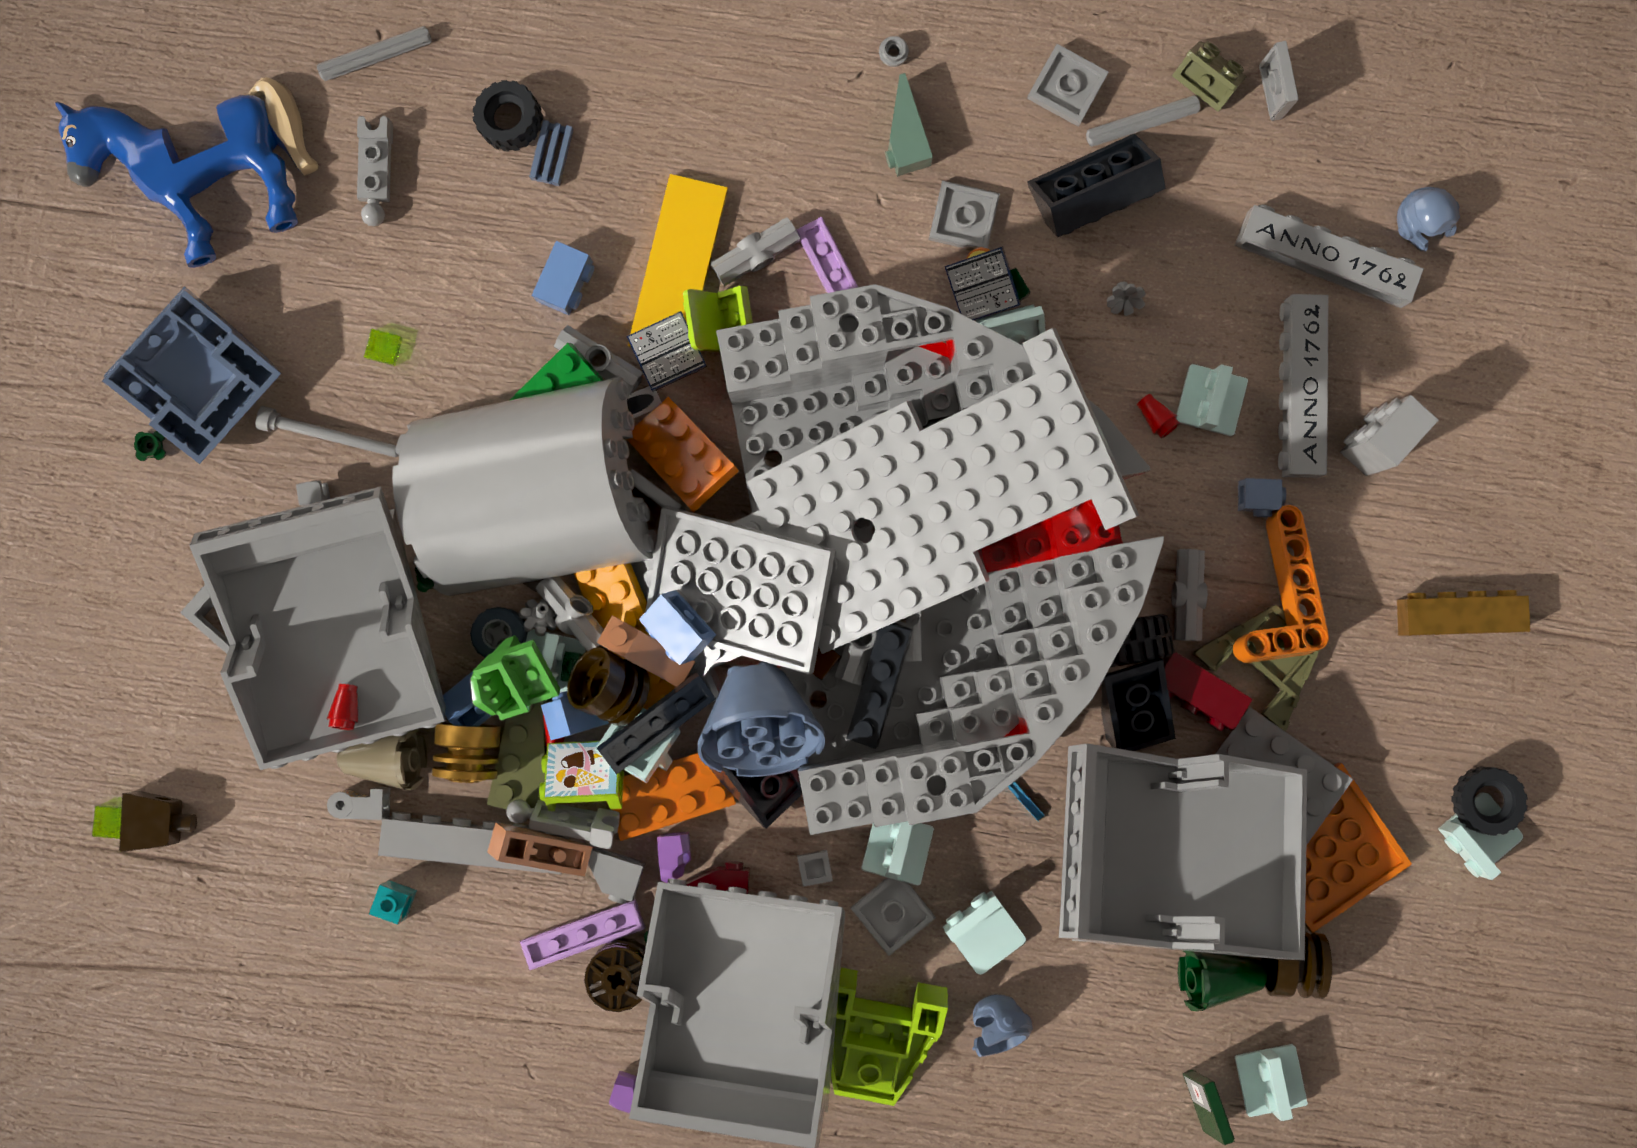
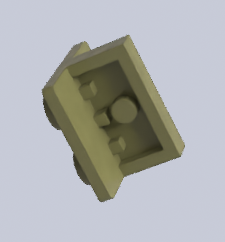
[1172,41,1247,112]

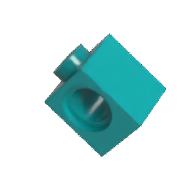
[369,880,417,925]

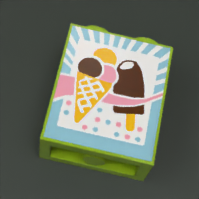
[539,741,624,811]

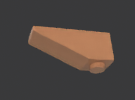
[597,615,695,687]
[487,822,592,877]

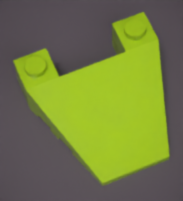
[831,967,948,1106]

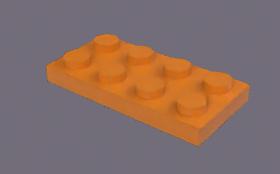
[627,396,739,512]
[611,752,736,841]

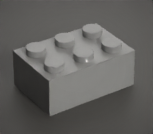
[1340,395,1439,476]

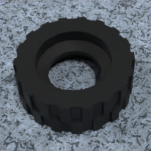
[473,80,543,152]
[1451,766,1528,836]

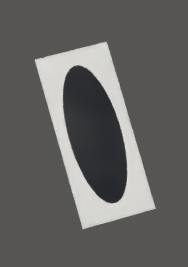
[626,386,661,418]

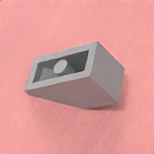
[588,846,646,904]

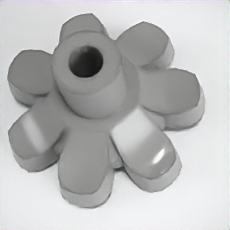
[1107,282,1146,316]
[519,599,557,636]

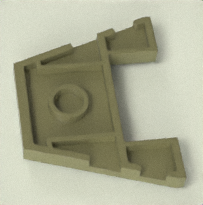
[1193,605,1320,731]

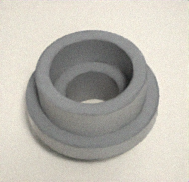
[879,36,909,67]

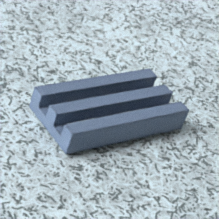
[529,120,573,186]

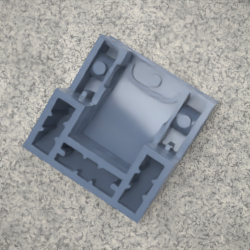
[102,286,281,464]

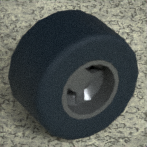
[470,607,528,658]

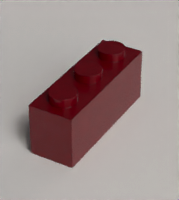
[1163,652,1253,732]

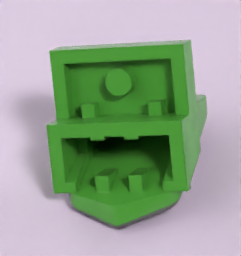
[470,636,561,720]

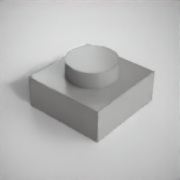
[797,850,833,887]

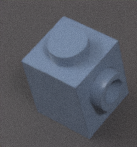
[1238,478,1287,517]

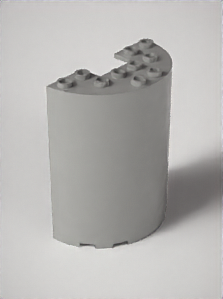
[393,377,655,596]

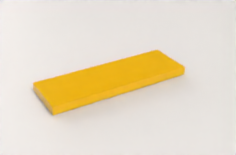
[627,174,728,348]

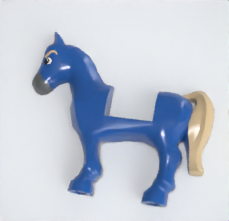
[55,77,318,268]

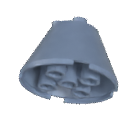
[697,661,825,777]

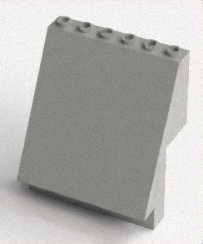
[189,486,446,770]
[1059,744,1307,960]
[629,879,846,1148]

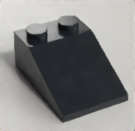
[1101,657,1176,751]
[709,767,802,829]

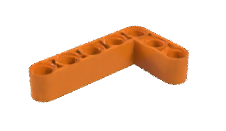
[1233,505,1329,663]

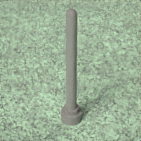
[255,406,399,457]

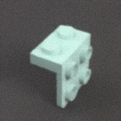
[1438,792,1523,880]
[943,891,1026,975]

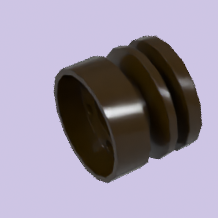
[567,648,650,726]
[1261,932,1332,999]
[584,938,646,1012]

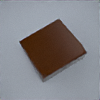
[812,646,841,681]

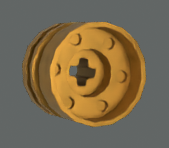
[432,722,501,783]

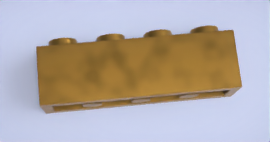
[1397,590,1530,636]

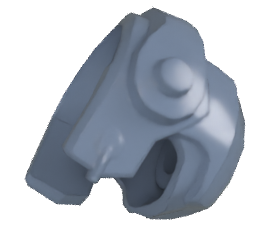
[1397,187,1460,252]
[972,994,1033,1057]

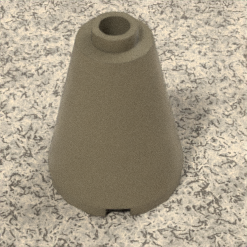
[337,729,427,790]

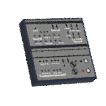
[944,246,1021,320]
[627,311,707,392]

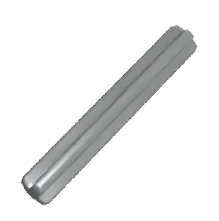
[317,26,432,81]
[1086,96,1201,147]

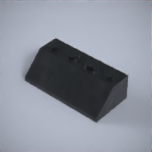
[1027,134,1166,238]

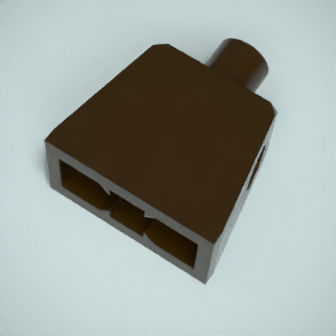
[119,791,197,852]

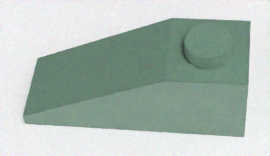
[885,73,933,177]

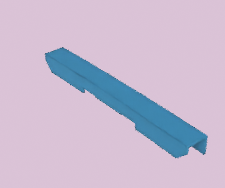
[1008,781,1045,822]

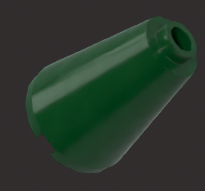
[1177,951,1268,1012]

